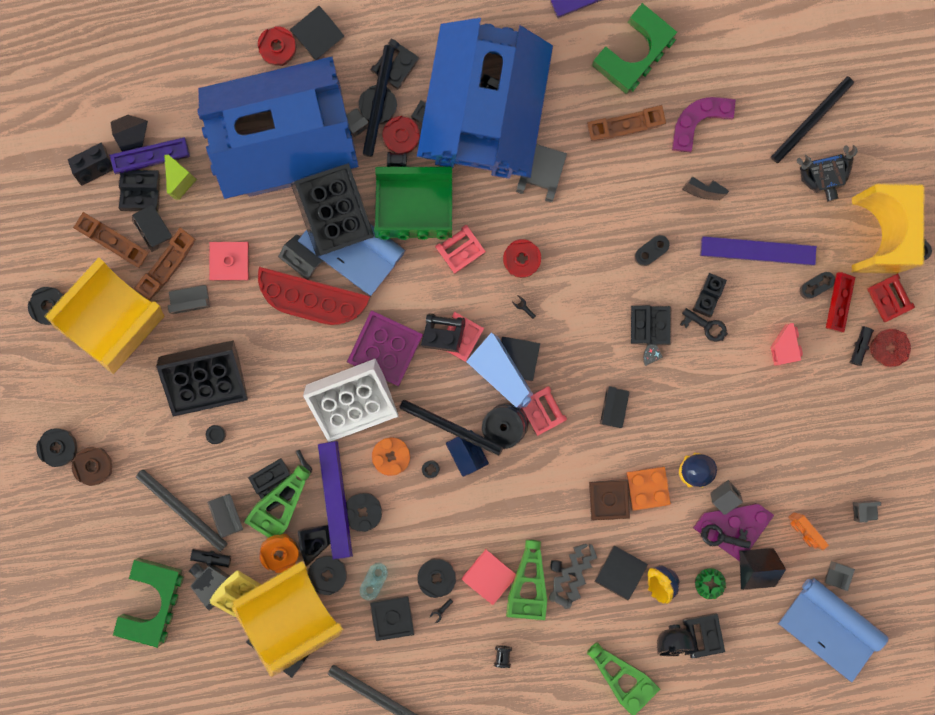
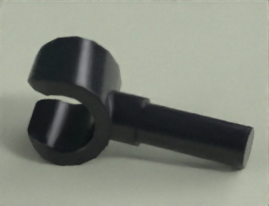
[512,295,536,319]
[296,450,312,473]
[551,560,575,576]
[430,599,453,623]

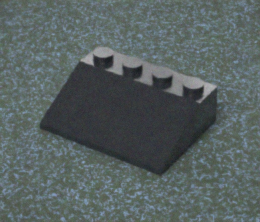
[290,163,374,257]
[156,340,248,417]

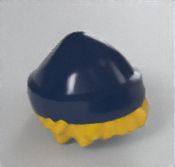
[678,453,717,488]
[647,565,680,604]

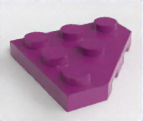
[693,504,774,561]

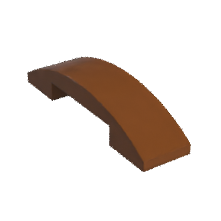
[587,105,666,141]
[73,212,150,268]
[134,227,196,300]

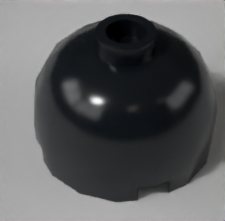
[657,625,696,656]

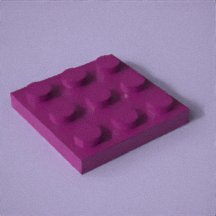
[347,310,423,386]

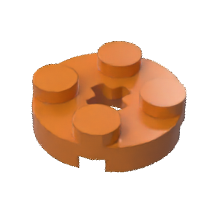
[372,437,410,476]
[260,534,299,573]

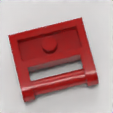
[867,273,915,322]

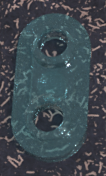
[360,563,388,601]

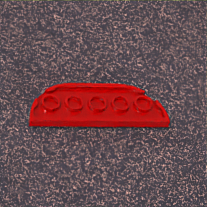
[258,267,370,325]

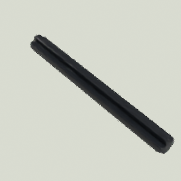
[363,45,395,157]
[771,76,854,163]
[399,400,503,456]

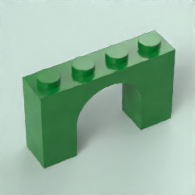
[592,3,677,94]
[112,558,184,648]

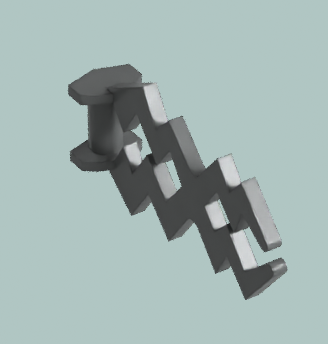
[549,544,597,609]

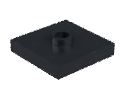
[370,596,415,641]

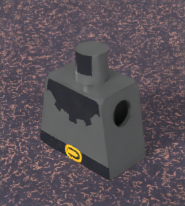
[189,563,230,611]

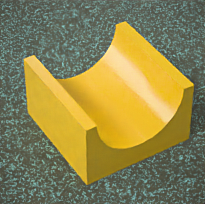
[851,184,924,274]
[45,257,165,374]
[232,561,343,678]

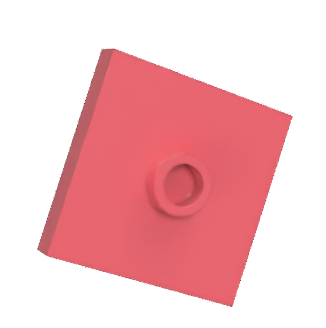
[209,242,249,281]

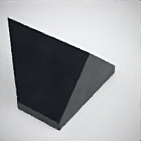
[111,115,148,152]
[297,525,331,567]

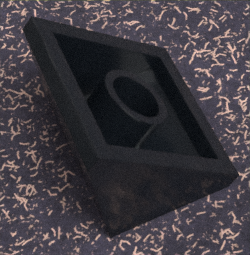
[739,548,786,590]

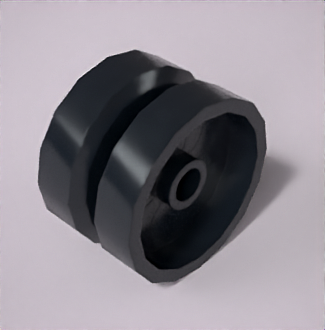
[482,403,529,449]

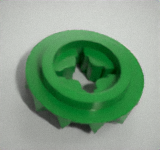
[695,568,726,599]

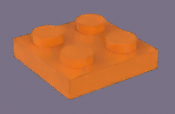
[626,467,671,510]
[788,512,829,550]

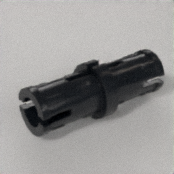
[849,326,874,366]
[190,549,231,568]

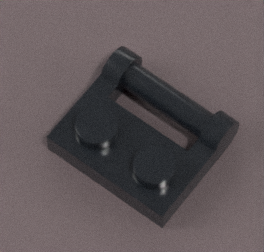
[370,38,419,90]
[421,313,466,352]
[683,613,725,658]

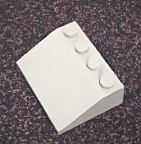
[303,358,398,442]

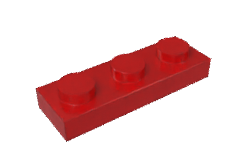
[826,272,856,333]

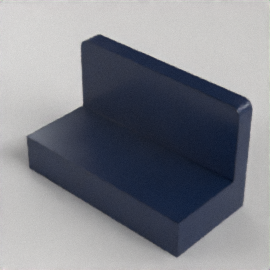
[446,430,489,477]

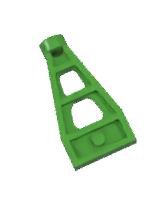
[244,465,311,538]
[506,540,547,620]
[587,642,660,715]

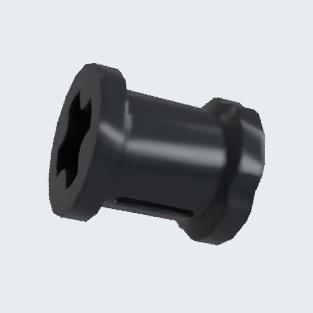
[387,152,407,167]
[494,645,512,668]

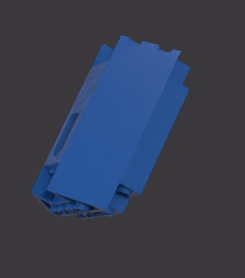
[416,17,553,179]
[197,56,359,199]

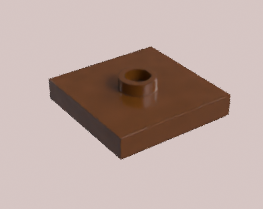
[589,480,630,521]

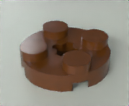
[72,447,112,486]

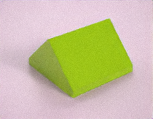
[164,155,197,200]

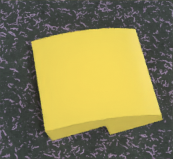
[210,570,262,617]

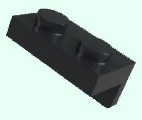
[68,142,113,185]

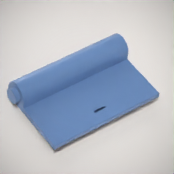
[298,224,406,296]
[778,578,888,682]

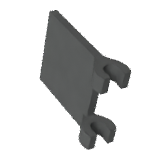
[516,144,567,203]

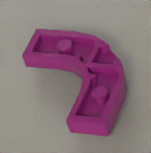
[672,97,736,153]

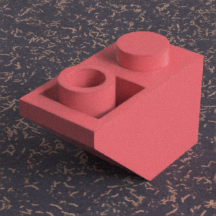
[770,323,803,366]

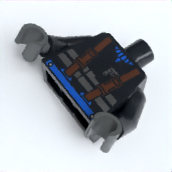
[797,145,858,202]

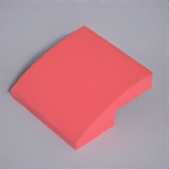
[461,549,516,605]

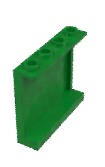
[374,167,452,240]

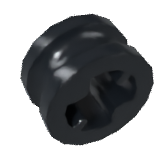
[422,460,440,478]

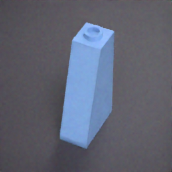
[466,333,533,409]

